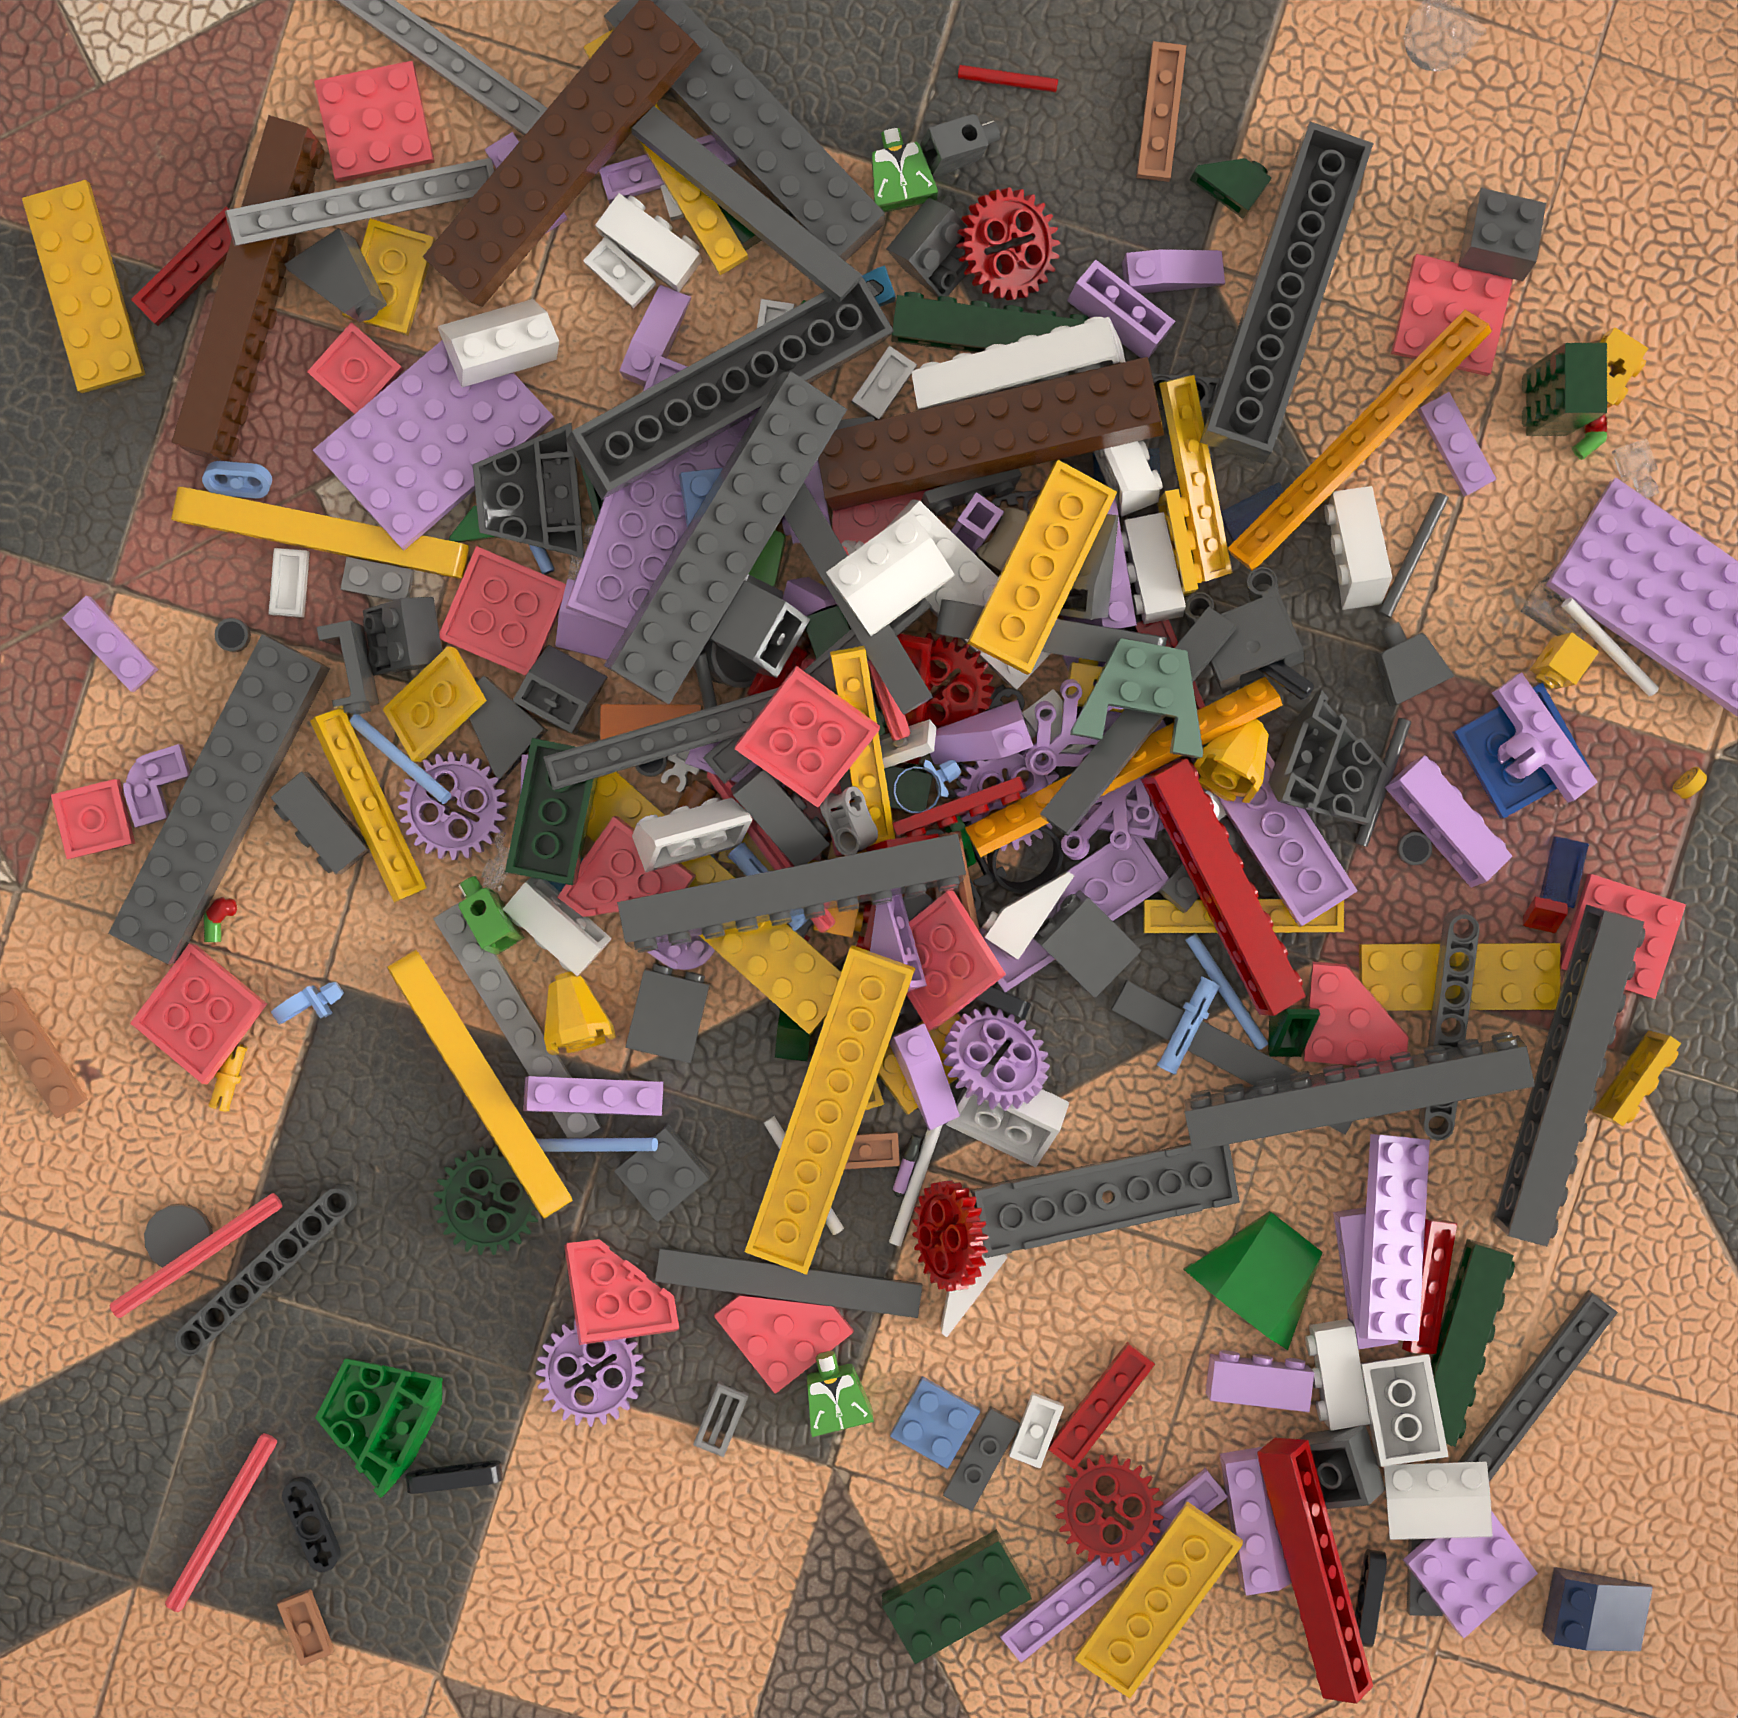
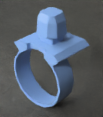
[893,759,961,813]
[271,982,344,1025]

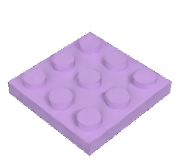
[1402,1511,1538,1638]

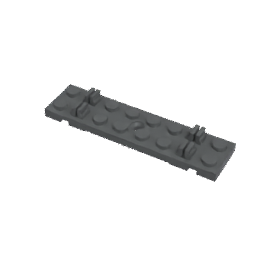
[971,1143,1240,1258]

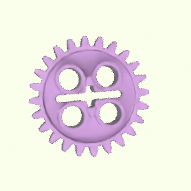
[954,749,1059,851]
[398,752,509,860]
[942,1007,1050,1111]
[536,1320,645,1427]

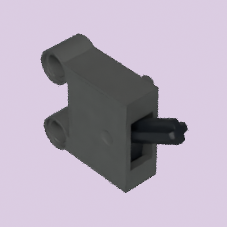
[1185,567,1314,700]

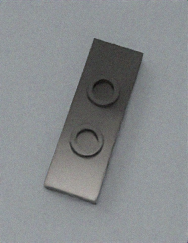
[943,1406,1020,1511]

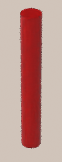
[958,65,1058,93]

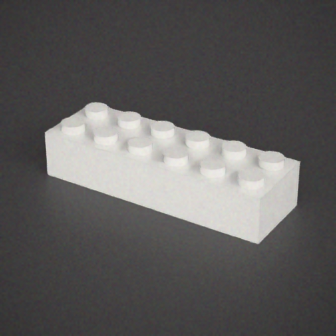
[911,317,1125,410]
[884,499,1051,690]

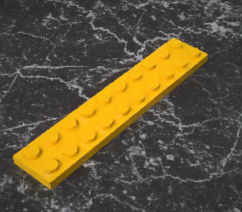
[586,772,841,1035]
[745,945,915,1275]

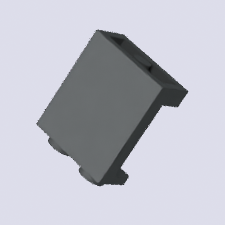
[317,620,379,715]
[1033,891,1142,998]
[625,964,711,1063]

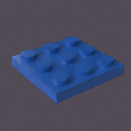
[1452,683,1591,819]

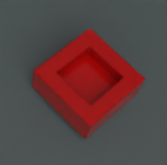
[1523,897,1568,933]

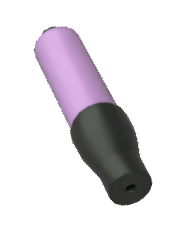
[893,1134,921,1197]

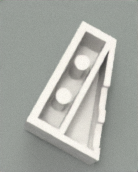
[1324,486,1392,610]

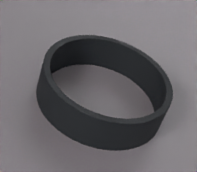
[987,825,1063,893]

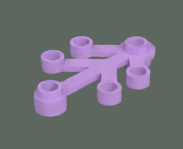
[1025,679,1124,775]
[1061,768,1159,860]

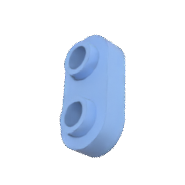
[202,461,272,499]

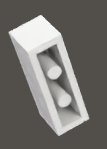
[595,193,702,292]
[1121,512,1186,624]
[503,877,612,976]
[1305,1319,1370,1431]

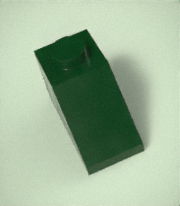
[1190,158,1272,219]

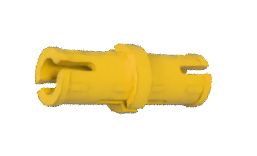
[208,1044,248,1111]

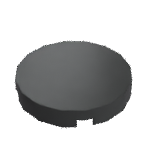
[144,1204,213,1268]

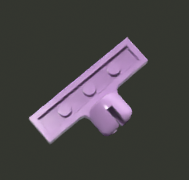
[1492,672,1598,803]

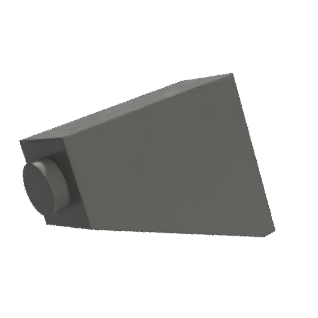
[285,228,387,323]
[469,676,548,780]

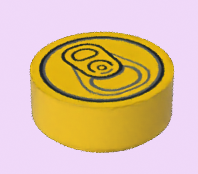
[1673,767,1707,799]

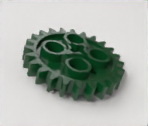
[433,1146,539,1255]

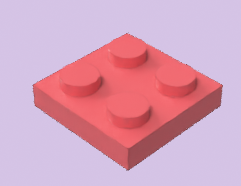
[307,322,404,414]
[51,779,136,859]

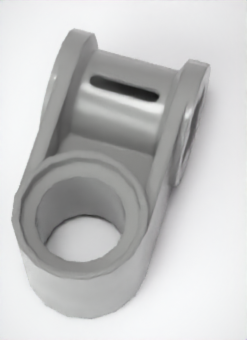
[820,786,878,856]

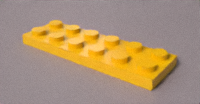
[22,180,146,393]
[967,460,1117,675]
[1359,943,1561,1011]
[1075,1501,1243,1699]

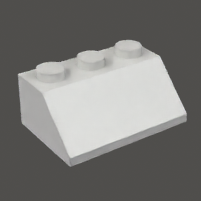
[438,299,559,387]
[1093,440,1163,517]
[826,511,955,636]
[632,798,752,872]
[946,1064,1070,1168]
[1361,1354,1449,1467]
[1384,1462,1493,1540]

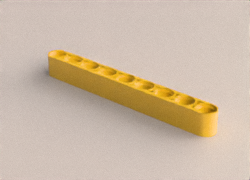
[171,486,469,579]
[387,949,573,1219]

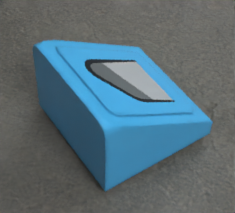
[862,265,896,307]

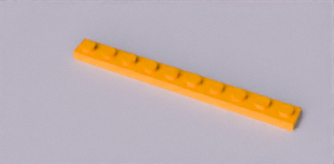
[1227,309,1492,571]
[965,677,1282,857]

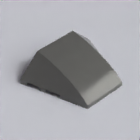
[473,423,584,558]
[1268,690,1388,825]

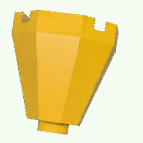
[1193,719,1269,803]
[544,972,616,1055]

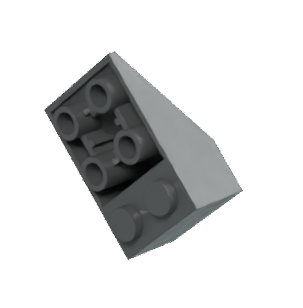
[1059,514,1119,620]

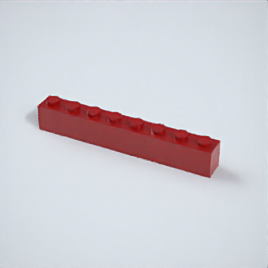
[1141,758,1306,1016]
[1257,1437,1374,1704]

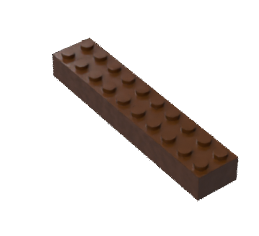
[422,0,702,307]
[172,115,325,462]
[818,357,1164,511]

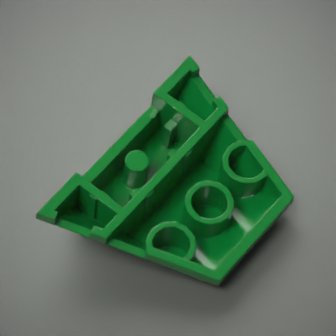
[1183,1211,1323,1350]
[315,1358,442,1498]

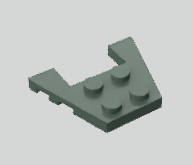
[1070,638,1203,759]

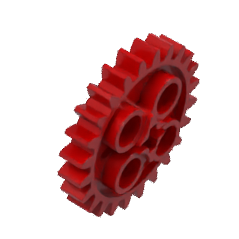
[956,187,1060,301]
[917,633,995,729]
[912,1180,988,1292]
[1055,1455,1164,1566]

